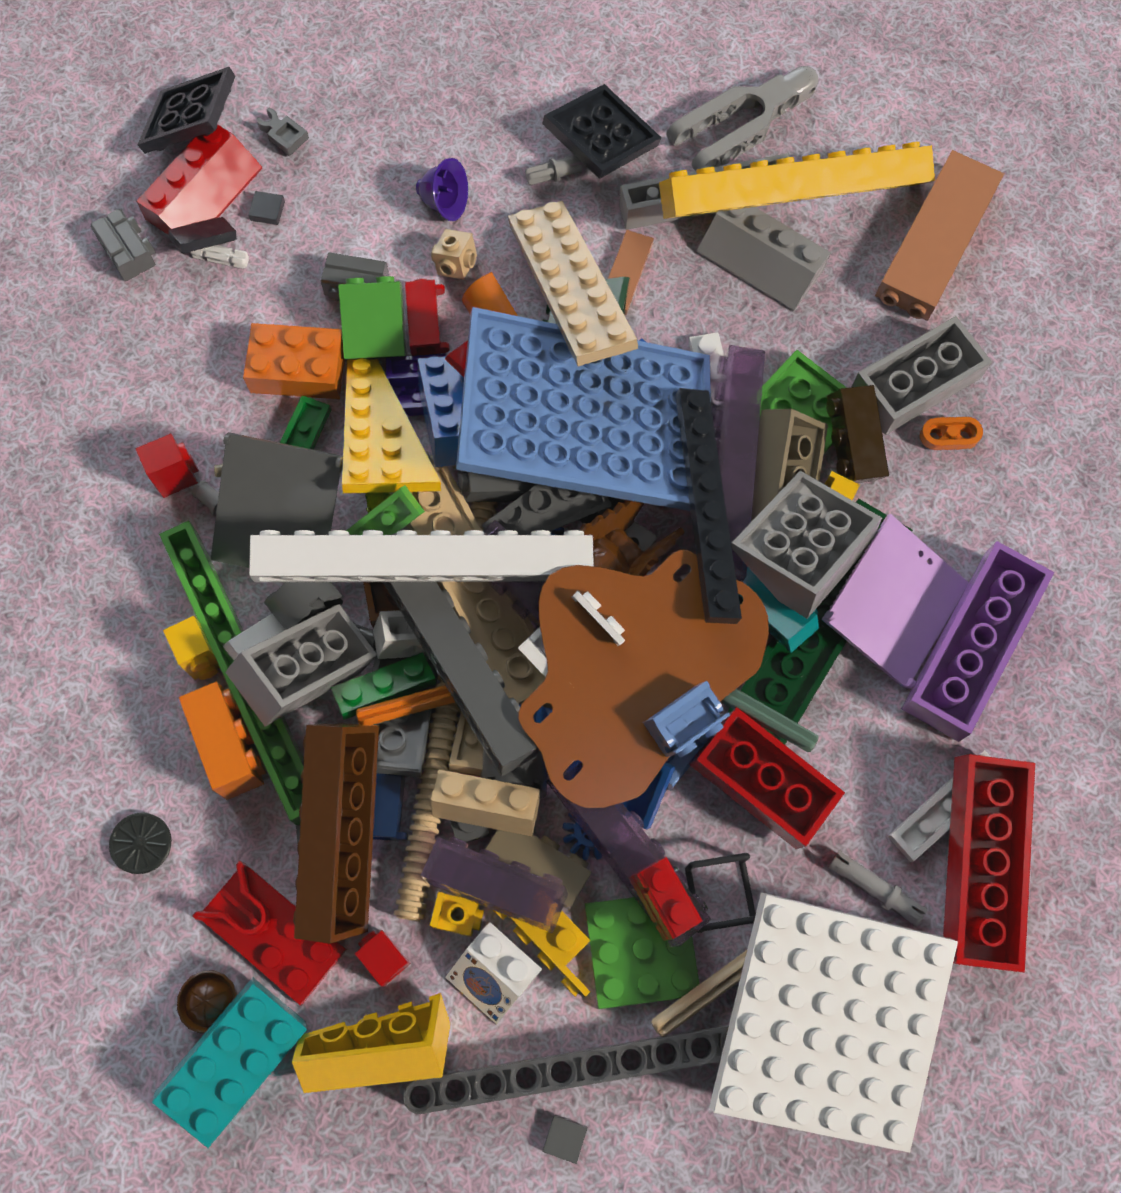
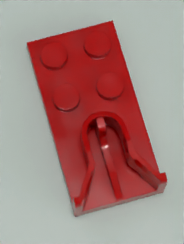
[192,860,347,1006]

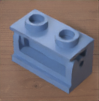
[643,681,730,758]

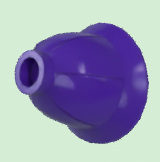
[416,158,468,221]

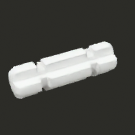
[190,245,249,269]

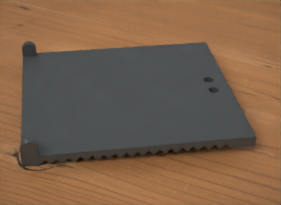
[210,432,343,568]

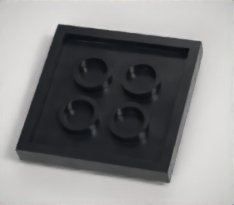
[137,67,235,154]
[542,84,662,179]

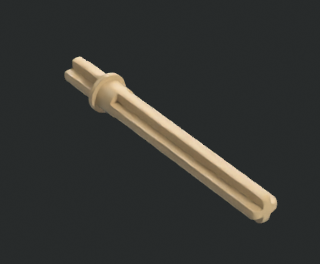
[651,950,747,1037]

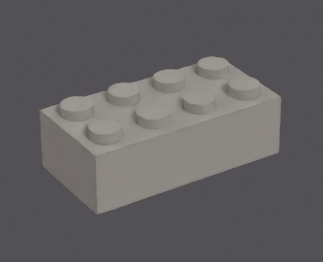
[851,316,992,435]
[225,604,377,726]

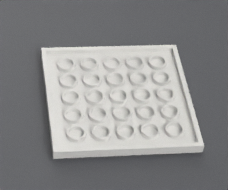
[709,892,958,1153]

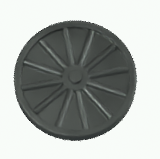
[109,813,172,874]

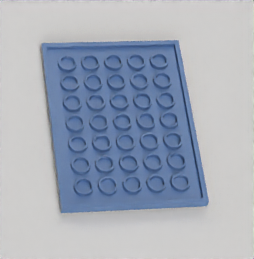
[456,307,711,511]

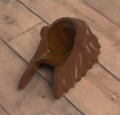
[579,500,685,576]

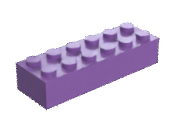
[901,541,1055,742]

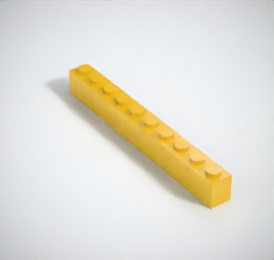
[659,141,935,219]

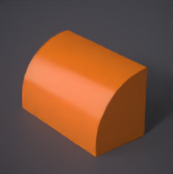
[462,272,518,316]

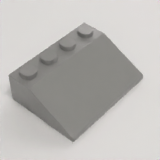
[731,471,882,619]

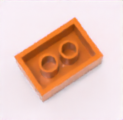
[243,323,345,399]
[179,681,266,800]

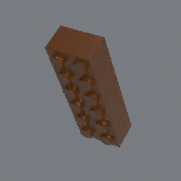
[293,723,379,944]

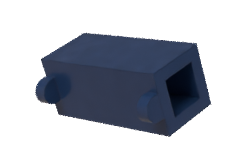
[373,773,408,841]

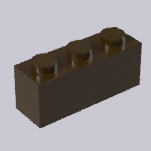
[826,385,889,483]

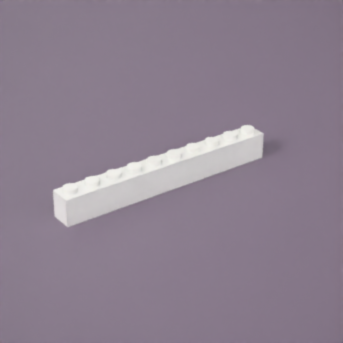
[250,530,594,582]

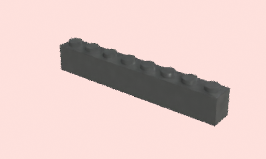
[383,530,538,777]

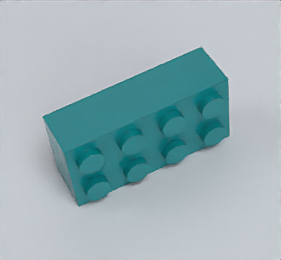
[152,977,307,1148]

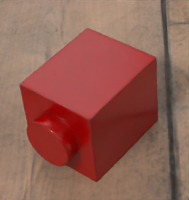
[355,930,411,987]

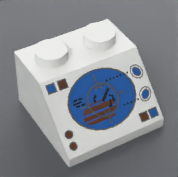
[445,922,542,1025]

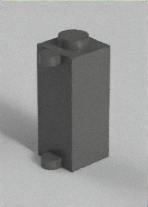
[458,471,537,502]

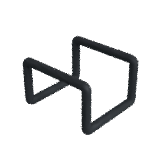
[685,853,756,933]

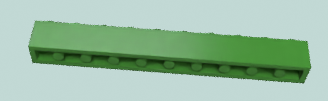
[159,520,304,825]

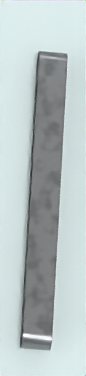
[403,1025,729,1114]

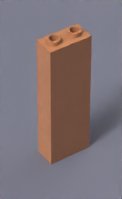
[875,150,1005,321]

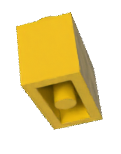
[163,616,220,680]

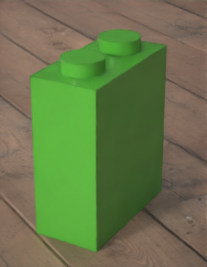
[338,276,407,360]

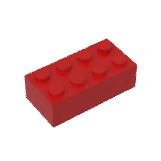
[689,707,845,849]

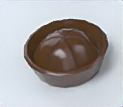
[177,970,237,1034]

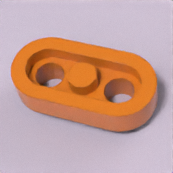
[920,417,983,450]

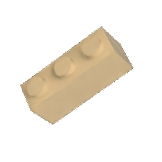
[431,769,540,836]

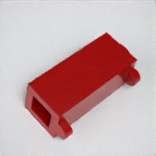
[405,279,450,356]

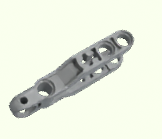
[666,66,818,171]

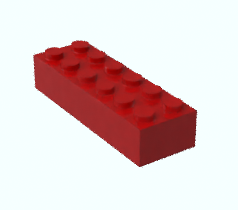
[943,754,1036,973]

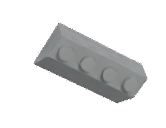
[696,207,831,312]

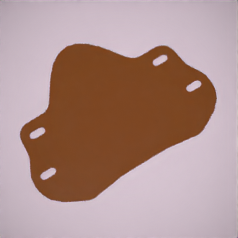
[518,550,769,808]

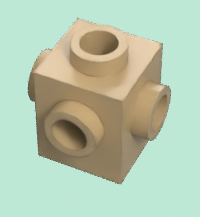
[431,229,477,279]

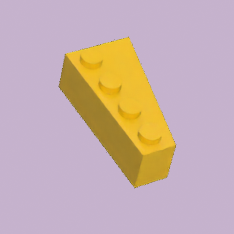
[292,993,450,1093]

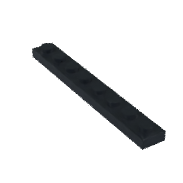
[675,388,742,624]

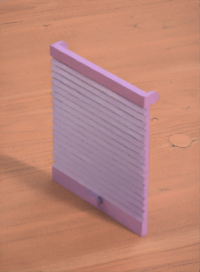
[822,514,969,688]

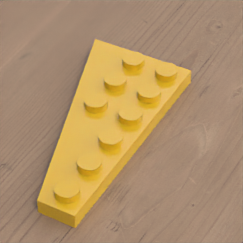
[342,358,441,493]

